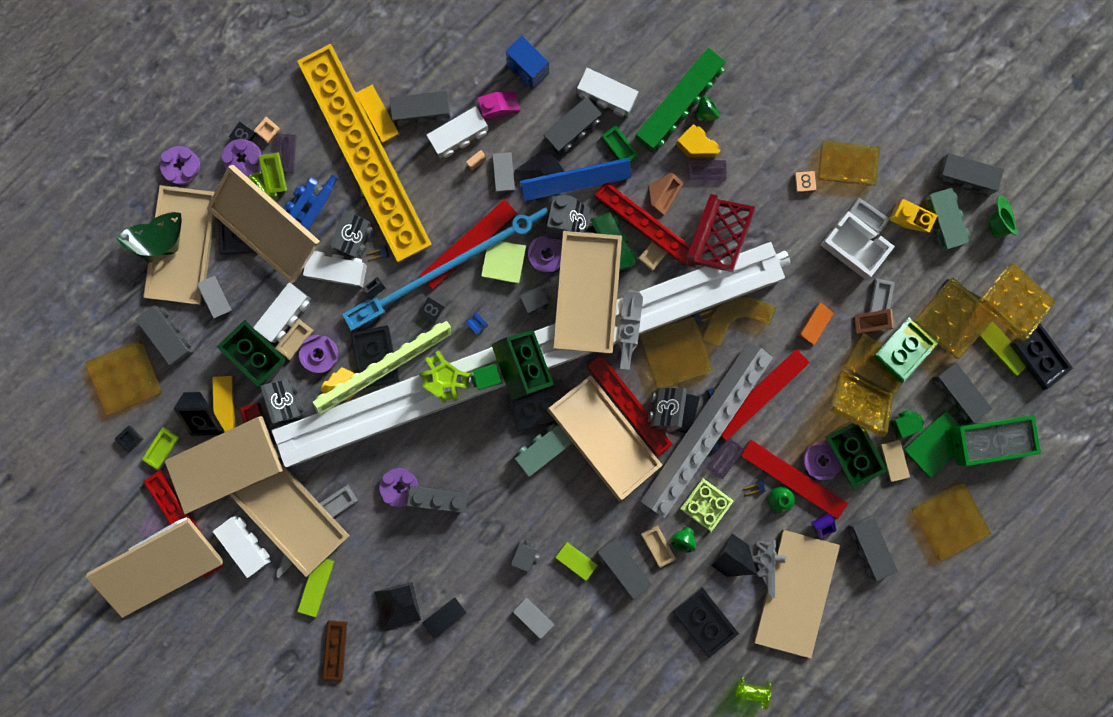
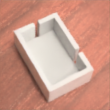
[820,211,895,280]

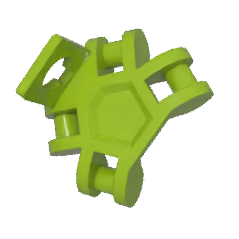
[419,350,473,403]

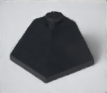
[515,149,564,201]
[174,392,225,436]
[375,582,422,629]

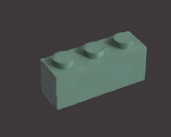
[924,188,970,252]
[515,422,572,477]

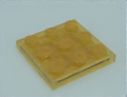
[980,262,1056,341]
[913,278,997,359]
[640,317,713,388]
[85,340,162,415]
[830,370,894,437]
[911,482,992,561]

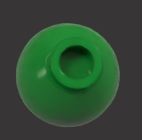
[695,96,721,122]
[768,486,795,513]
[670,527,696,553]

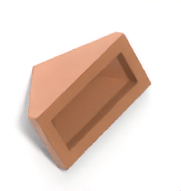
[649,173,684,215]
[855,309,894,334]

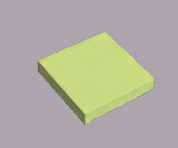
[481,241,526,284]
[680,478,734,532]

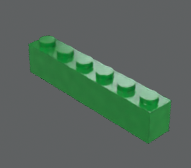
[635,47,726,152]

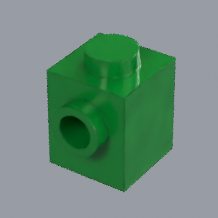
[470,364,502,390]
[890,410,924,438]

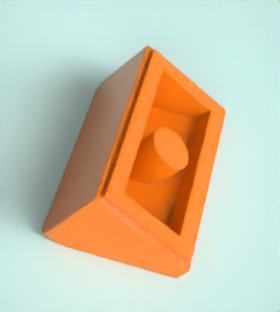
[798,302,834,345]

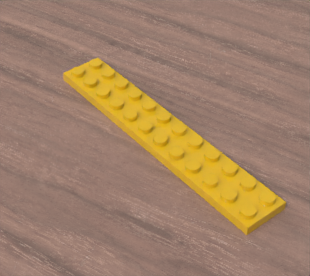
[297,44,432,263]

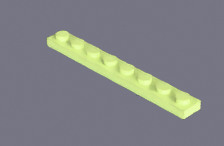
[313,321,451,415]

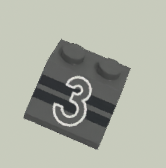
[546,194,590,240]
[330,210,373,259]
[260,379,304,423]
[647,387,687,432]

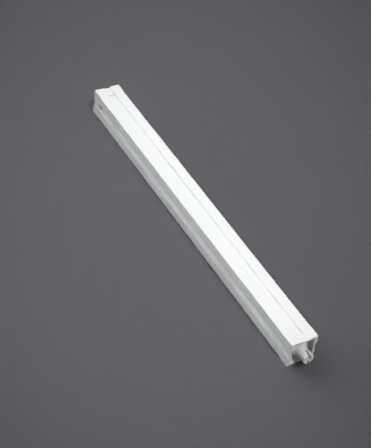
[272,242,790,467]

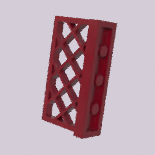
[687,194,755,272]

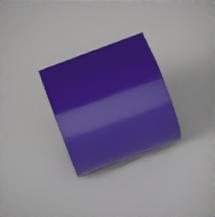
[811,513,837,539]

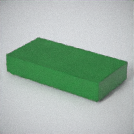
[601,125,639,162]

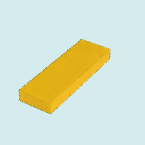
[356,84,400,144]
[213,376,235,432]

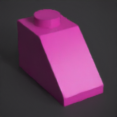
[477,92,520,121]

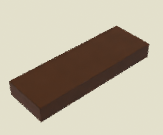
[322,620,348,681]

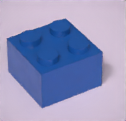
[505,35,549,89]

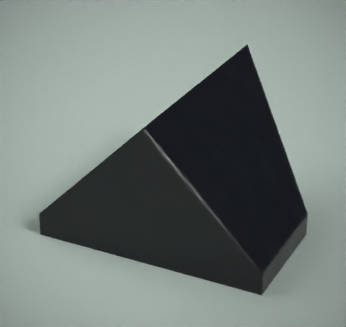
[711,534,757,577]

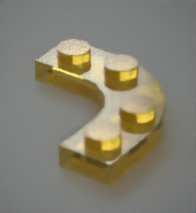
[702,298,776,347]

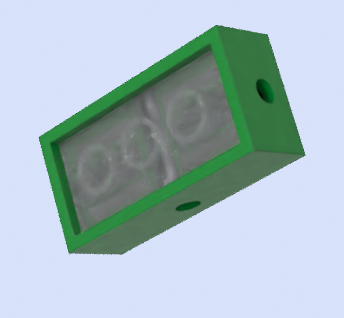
[950,415,1041,466]

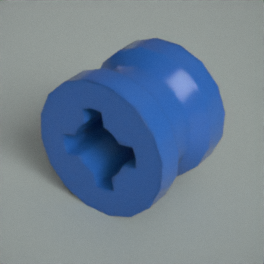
[465,312,489,336]

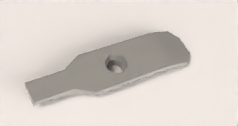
[618,291,643,370]

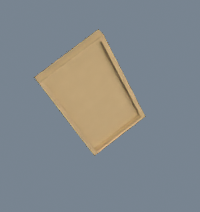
[206,165,320,284]
[144,185,215,305]
[553,231,622,354]
[547,375,662,501]
[165,416,283,514]
[230,460,350,577]
[86,518,223,618]
[754,529,840,658]

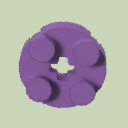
[221,139,261,177]
[160,146,200,185]
[528,235,562,273]
[299,335,338,373]
[803,441,841,480]
[379,468,419,507]

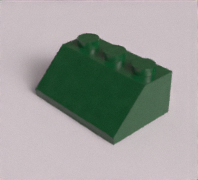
[589,213,637,274]
[217,320,286,389]
[491,330,554,400]
[825,419,888,489]

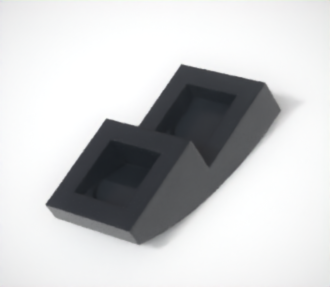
[675,393,700,433]
[422,597,466,638]

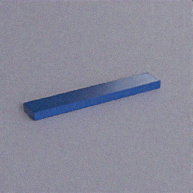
[520,158,631,201]

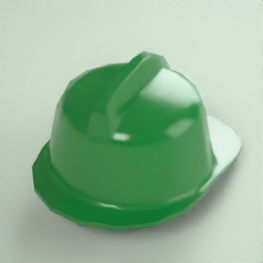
[989,196,1018,238]

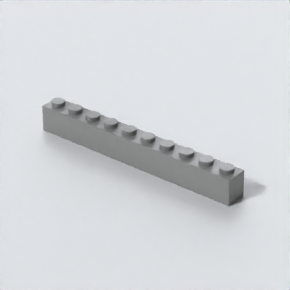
[641,343,773,518]

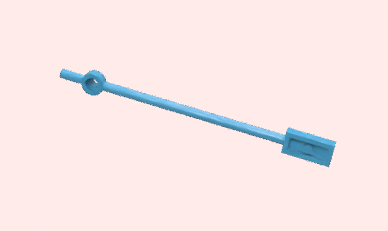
[342,207,549,331]

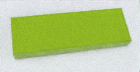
[976,321,1026,376]
[297,558,335,617]

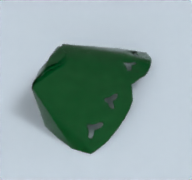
[117,212,182,262]

